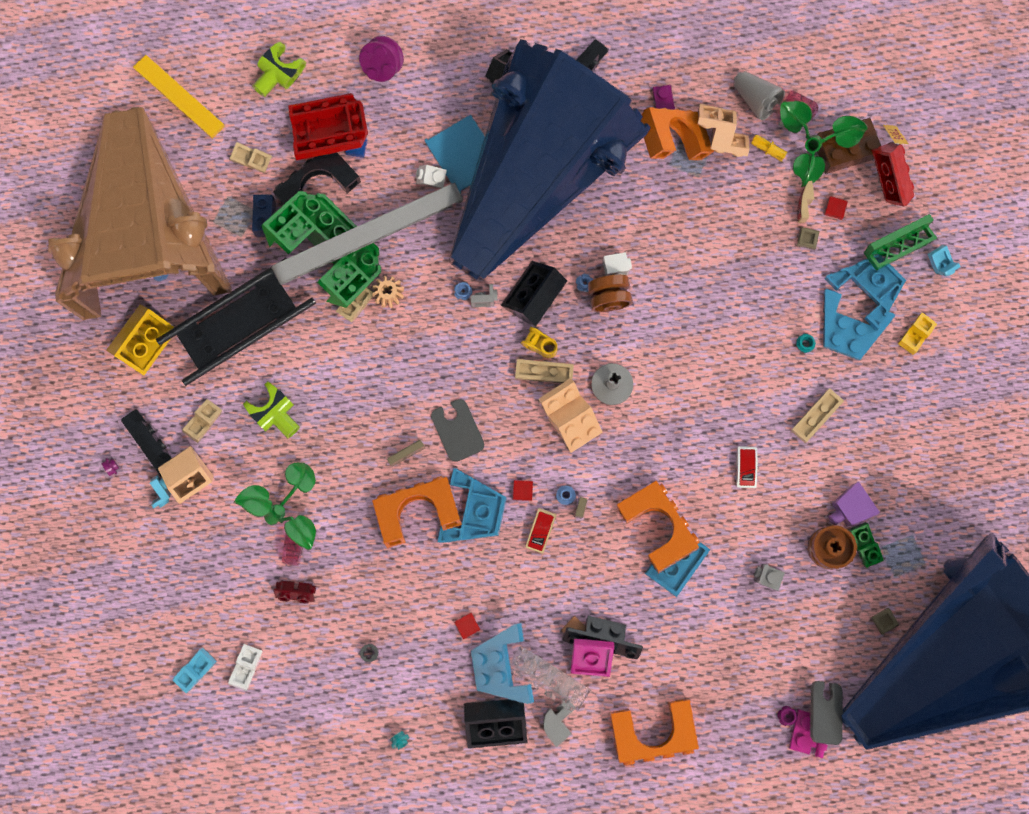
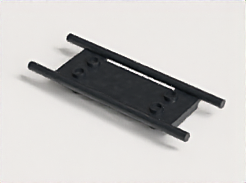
[156,258,316,386]

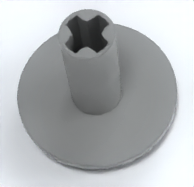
[591,364,633,405]

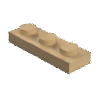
[515,359,574,383]
[791,388,844,443]

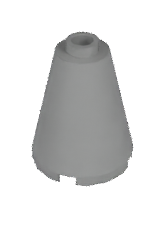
[734,71,785,120]

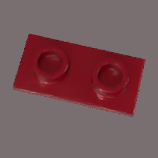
[273,580,316,604]

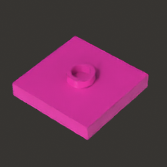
[570,639,614,677]

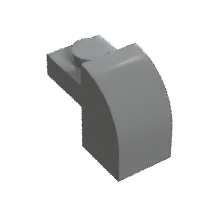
[543,701,576,747]

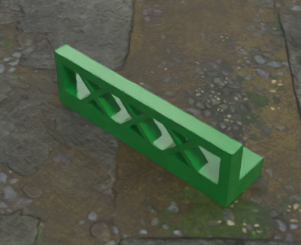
[864,214,937,271]

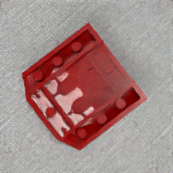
[288,93,368,161]

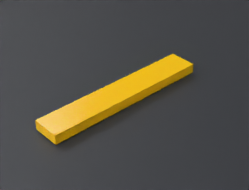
[133,55,225,139]

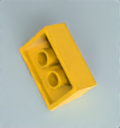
[106,304,174,375]

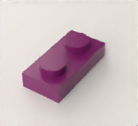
[652,85,675,110]

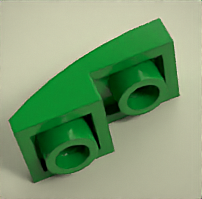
[848,522,884,568]

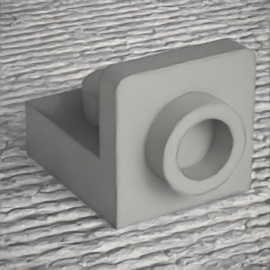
[471,284,498,308]
[754,564,785,591]

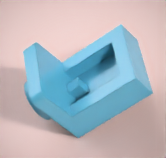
[927,245,961,276]
[150,475,171,508]

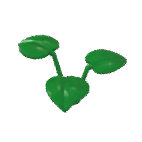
[780,101,868,188]
[234,463,316,550]

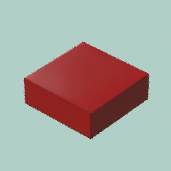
[824,196,848,220]
[513,480,533,501]
[454,612,481,639]

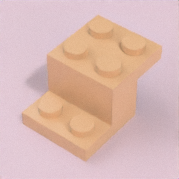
[698,104,749,157]
[539,378,603,453]

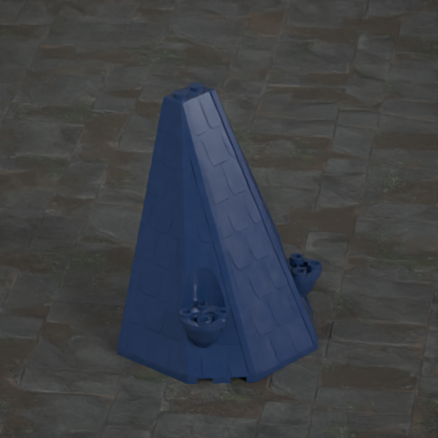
[449,39,650,281]
[841,533,1029,750]

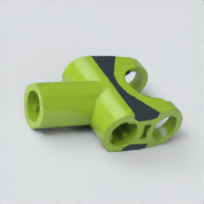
[252,42,306,97]
[243,381,300,439]

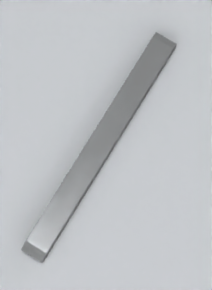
[271,183,463,285]

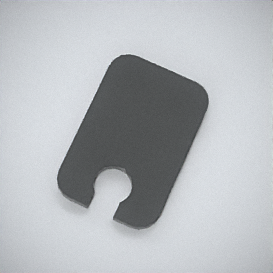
[431,399,485,462]
[810,681,843,745]

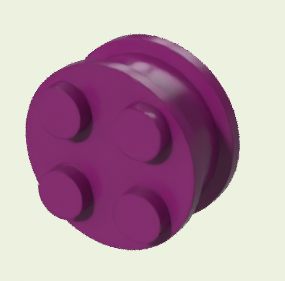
[359,36,404,82]

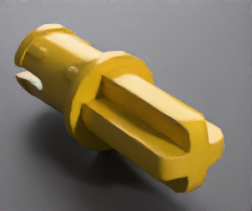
[751,135,787,162]

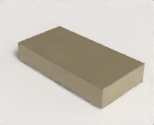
[387,440,425,467]

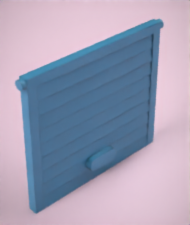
[424,114,485,193]

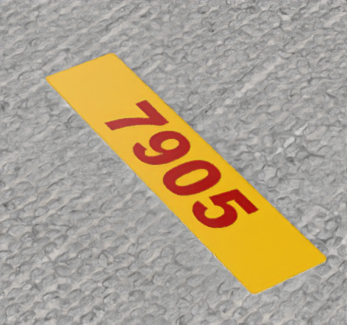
[883,125,909,145]

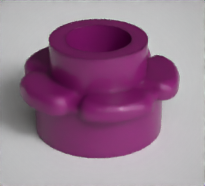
[101,458,119,476]
[777,706,797,726]

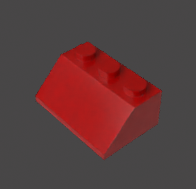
[872,142,914,207]

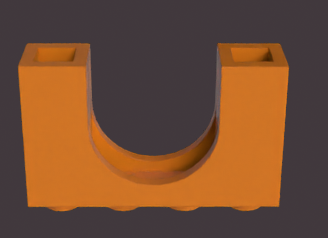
[641,107,714,161]
[372,476,462,548]
[617,480,700,574]
[609,699,699,766]

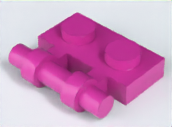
[789,709,828,758]

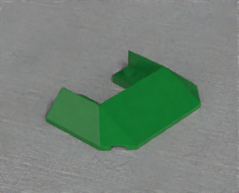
[261,191,381,308]

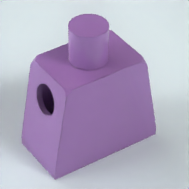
[828,482,880,527]

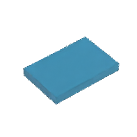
[645,535,710,597]

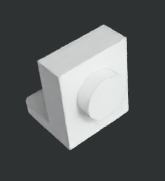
[416,165,447,188]

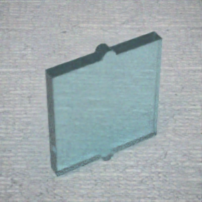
[669,139,708,177]
[213,196,253,237]
[881,535,926,577]

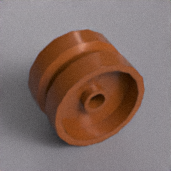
[587,274,633,312]
[807,525,857,570]

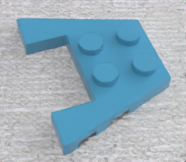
[825,255,906,331]
[823,289,896,360]
[437,468,507,543]
[471,623,534,704]

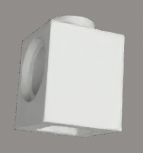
[602,252,632,276]

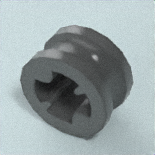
[360,644,379,662]

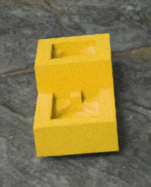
[898,313,937,355]

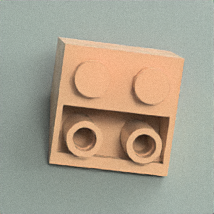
[158,446,214,504]

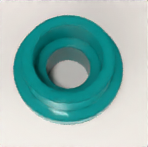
[796,334,816,353]
[390,731,410,750]

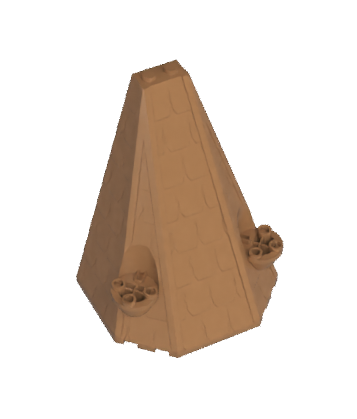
[47,107,232,320]

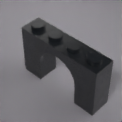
[273,153,361,205]

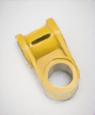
[521,327,558,358]

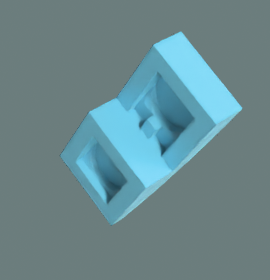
[172,648,217,693]

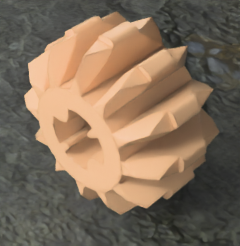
[372,276,404,308]

